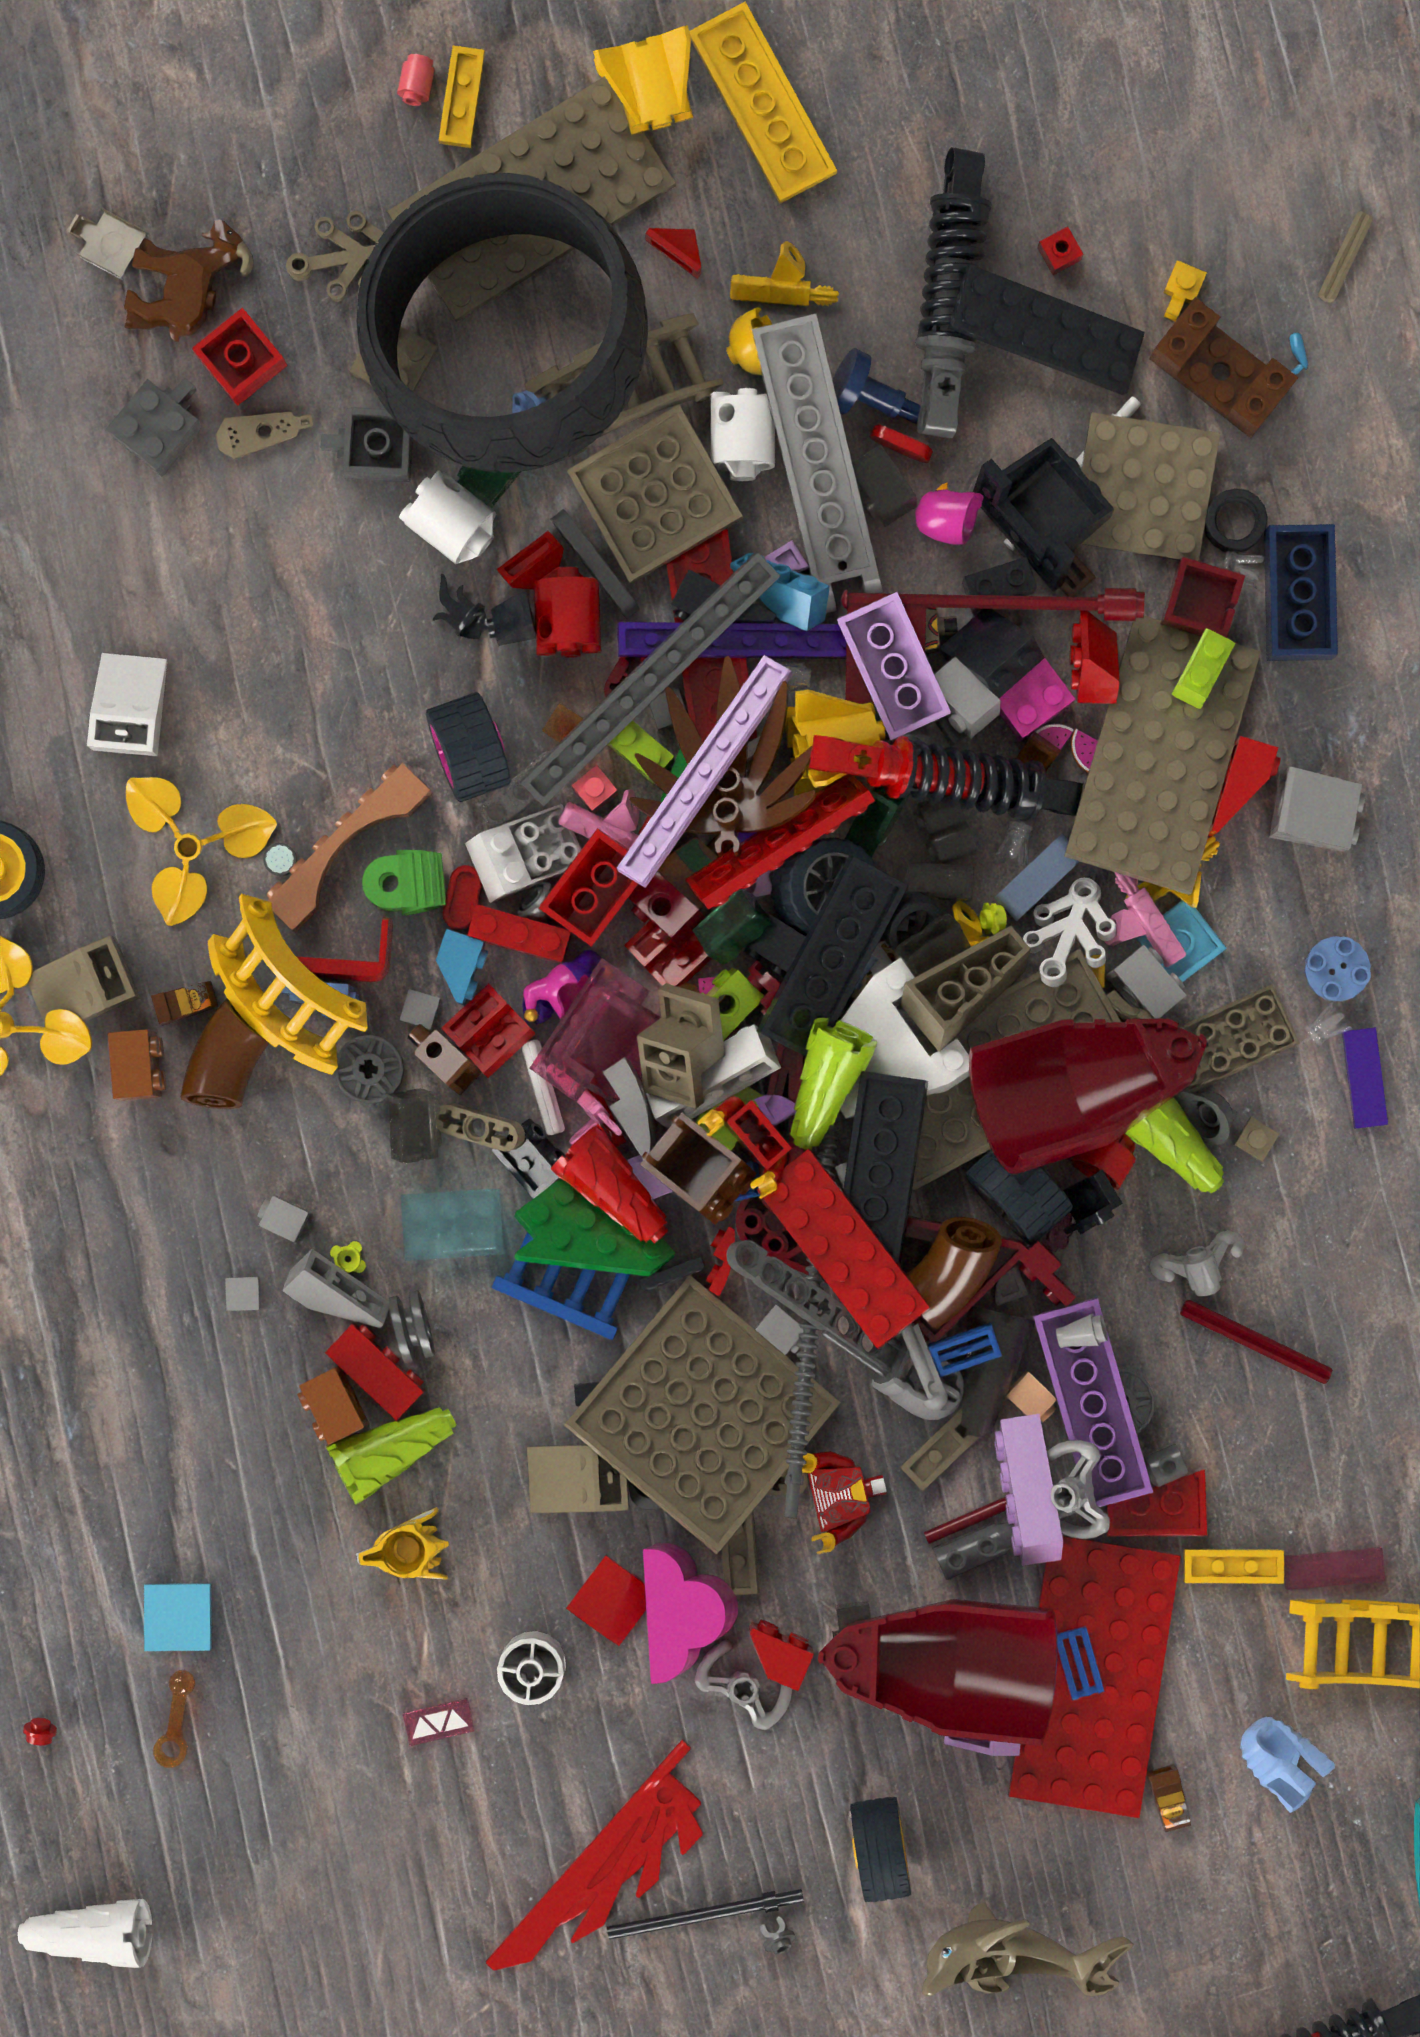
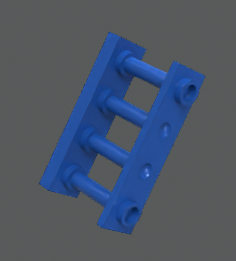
[491,1232,630,1340]

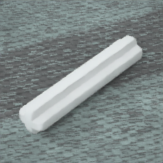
[522,1040,565,1135]

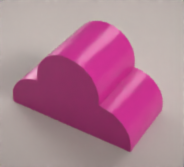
[643,1543,738,1684]

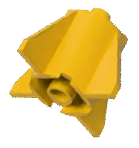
[593,25,694,135]
[784,689,885,796]

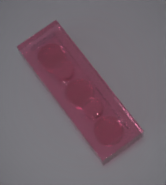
[1284,1547,1385,1590]

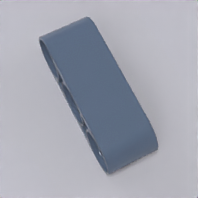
[994,833,1080,922]

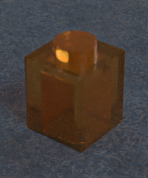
[542,702,584,742]

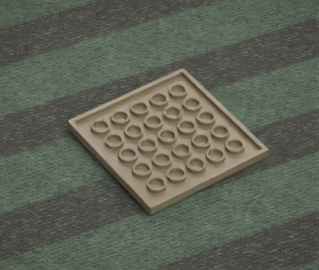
[564,1275,841,1554]

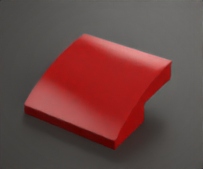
[624,906,719,987]
[441,983,536,1078]
[566,1554,646,1646]

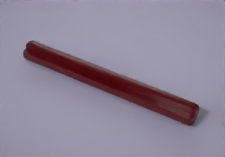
[1180,1300,1333,1384]

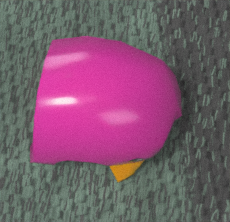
[915,482,983,545]

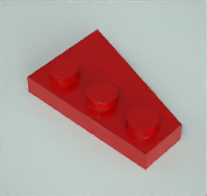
[1106,1469,1207,1537]

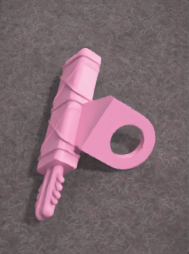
[558,789,640,849]
[1105,872,1186,967]
[547,1063,622,1145]

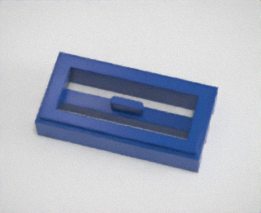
[928,1323,1002,1377]
[1057,1626,1104,1700]

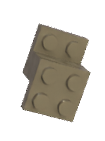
[637,983,725,1109]

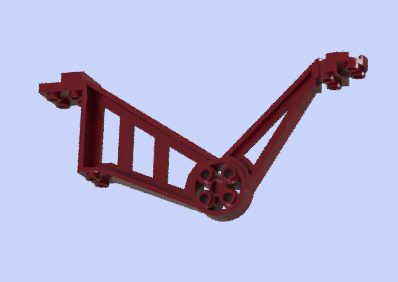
[736,960,1076,1343]

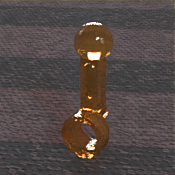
[153,1670,195,1768]

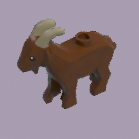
[124,220,254,342]

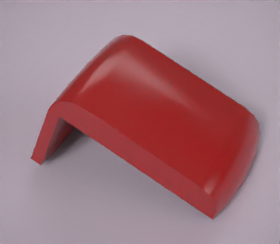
[296,917,393,982]

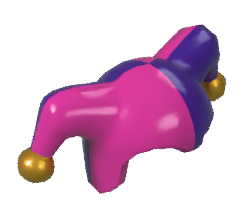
[523,950,617,1022]

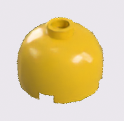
[726,307,772,375]

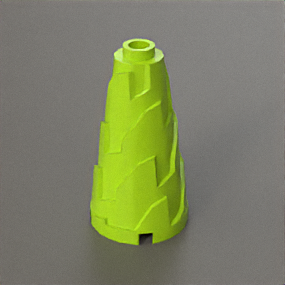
[790,1018,877,1150]
[1125,1097,1224,1193]
[326,1407,457,1505]

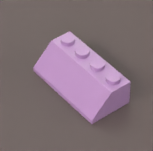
[837,592,951,740]

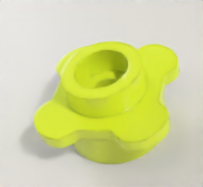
[979,902,1007,935]
[330,1241,366,1273]

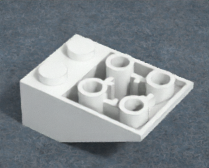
[87,653,167,756]
[465,804,581,903]

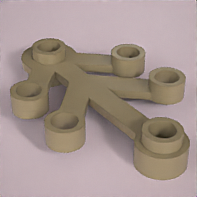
[286,211,384,302]

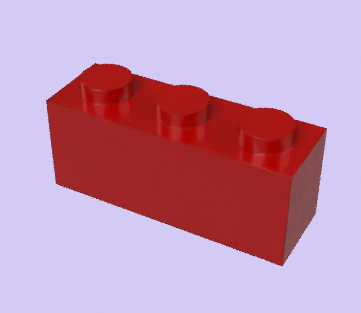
[467,904,572,964]
[325,1323,426,1421]

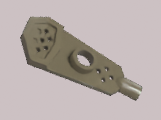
[216,412,313,460]

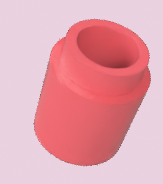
[397,54,435,106]

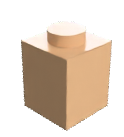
[1004,1371,1057,1422]

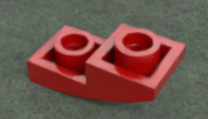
[706,1226,735,1296]

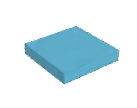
[1135,901,1227,982]
[144,1583,212,1651]

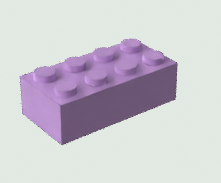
[994,1414,1063,1566]

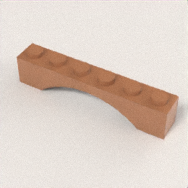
[266,763,433,933]

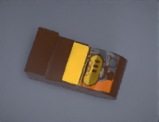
[151,981,218,1026]
[1146,1764,1191,1832]

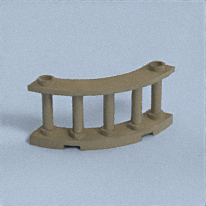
[524,313,724,457]

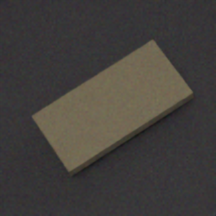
[1180,984,1300,1093]

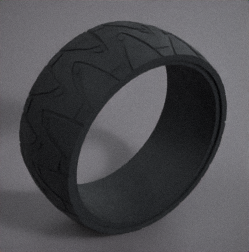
[356,173,648,472]

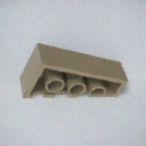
[901,926,1031,1052]

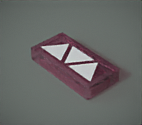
[403,1698,475,1746]

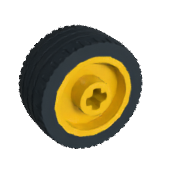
[0,821,45,919]
[850,1797,911,1902]

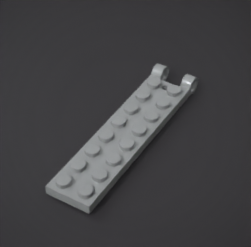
[752,313,883,613]

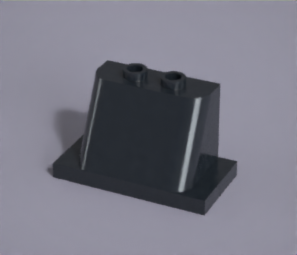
[973,438,1114,592]

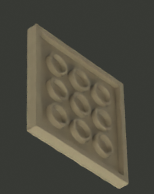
[567,404,744,584]
[1081,412,1220,561]

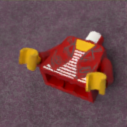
[697,1096,792,1199]
[802,1451,887,1554]

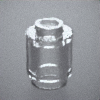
[774,658,812,693]

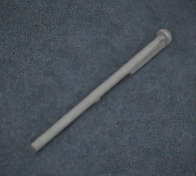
[835,1162,947,1411]

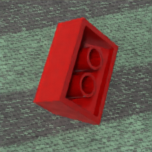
[538,828,638,947]

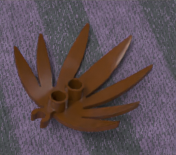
[630,656,817,857]

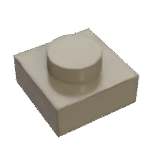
[1233,1117,1279,1162]

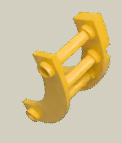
[208,893,368,1075]
[1286,1599,1420,1689]

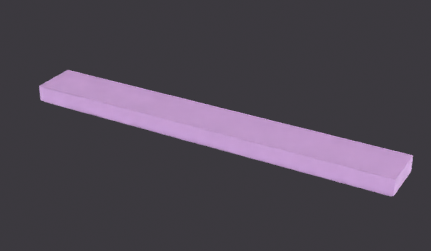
[617,655,793,888]

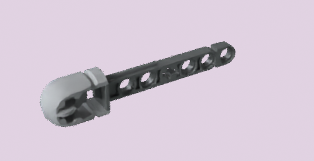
[726,1240,964,1420]

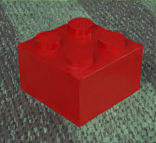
[192,307,288,406]

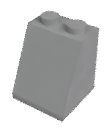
[1268,766,1365,852]

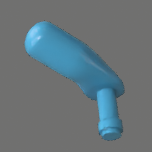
[1289,332,1308,375]

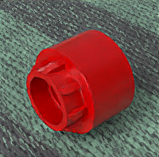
[1071,1134,1136,1190]

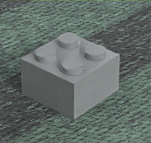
[1105,945,1187,1019]

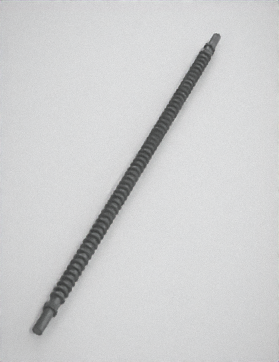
[784,997,853,1519]

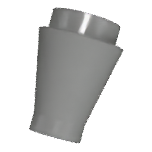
[1056,1313,1108,1348]

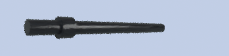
[607,1889,804,1940]

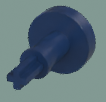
[832,348,921,424]

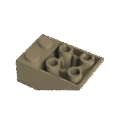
[28,935,141,1024]
[527,1444,629,1513]

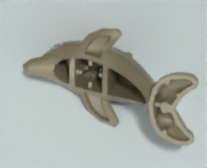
[921,1903,1134,1997]

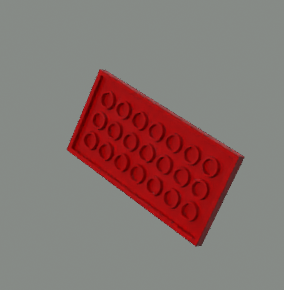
[1008,1535,1181,1818]

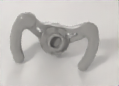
[1149,1230,1245,1296]
[1047,1440,1110,1539]
[695,1640,792,1730]

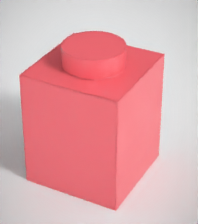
[571,765,618,814]

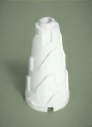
[18,1899,152,1968]

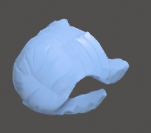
[1240,1717,1335,1813]

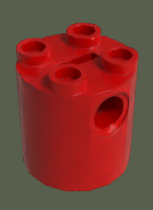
[534,567,602,658]

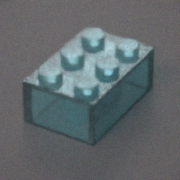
[401,1188,506,1261]

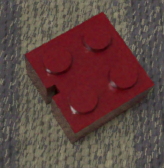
[1160,557,1246,638]

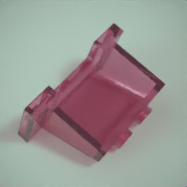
[530,958,661,1104]

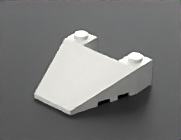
[840,958,969,1119]

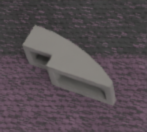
[603,1057,656,1160]

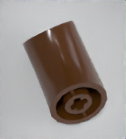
[180,998,270,1109]
[906,1217,1002,1329]

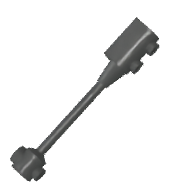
[932,1444,1188,1580]

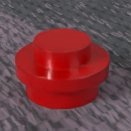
[23,1718,57,1746]

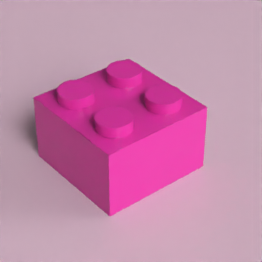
[999,658,1076,742]

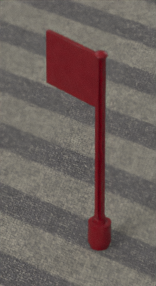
[841,588,1145,705]

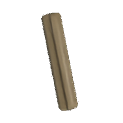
[1318,211,1373,303]

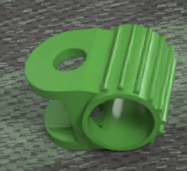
[362,850,446,916]

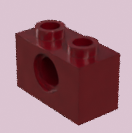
[628,871,706,948]

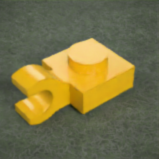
[1163,260,1207,322]

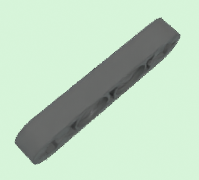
[550,509,640,619]

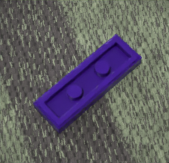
[1342,1027,1388,1129]

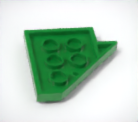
[514,1178,675,1276]

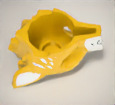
[356,1507,449,1580]

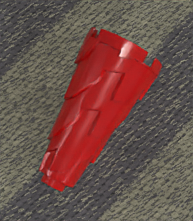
[551,1123,669,1244]

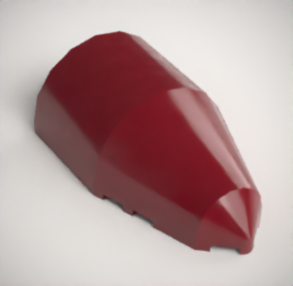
[969,1018,1207,1174]
[818,1599,1057,1746]

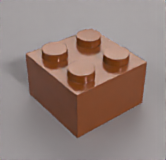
[108,1029,166,1101]
[297,1366,370,1445]

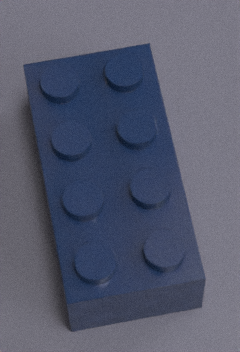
[1264,524,1338,661]

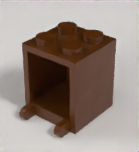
[640,1112,757,1225]

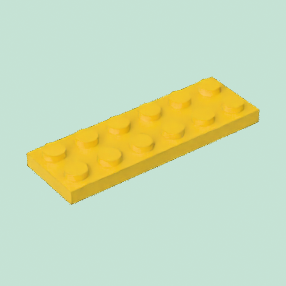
[689,1,837,204]

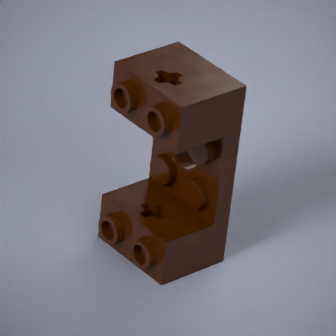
[1149,297,1299,438]

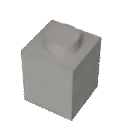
[257,1196,311,1242]
[755,1304,803,1355]

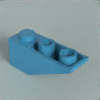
[730,553,830,631]

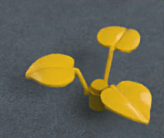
[126,777,277,926]
[0,935,92,1076]

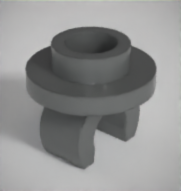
[760,1916,796,1954]

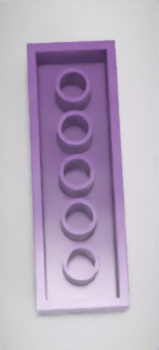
[1033,1297,1153,1507]

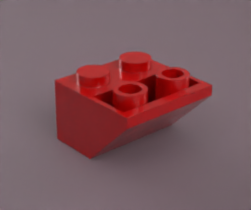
[1069,610,1120,704]
[749,1619,814,1691]

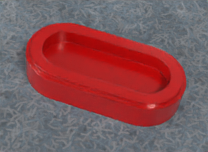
[869,424,933,463]
[442,865,482,930]

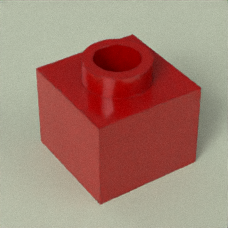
[1037,226,1084,276]

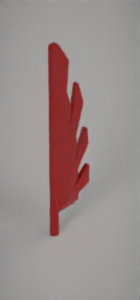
[486,1739,703,1971]

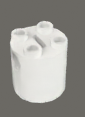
[711,388,775,481]
[399,470,496,564]
[497,1631,566,1705]

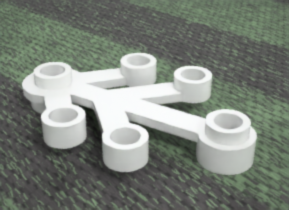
[1023,877,1116,987]

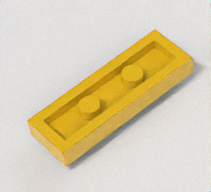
[438,45,485,148]
[1183,1549,1284,1584]

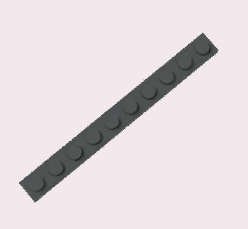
[520,551,780,806]

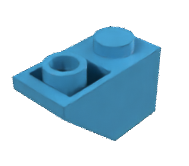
[436,929,489,1005]

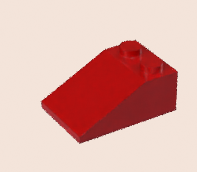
[1208,736,1281,838]

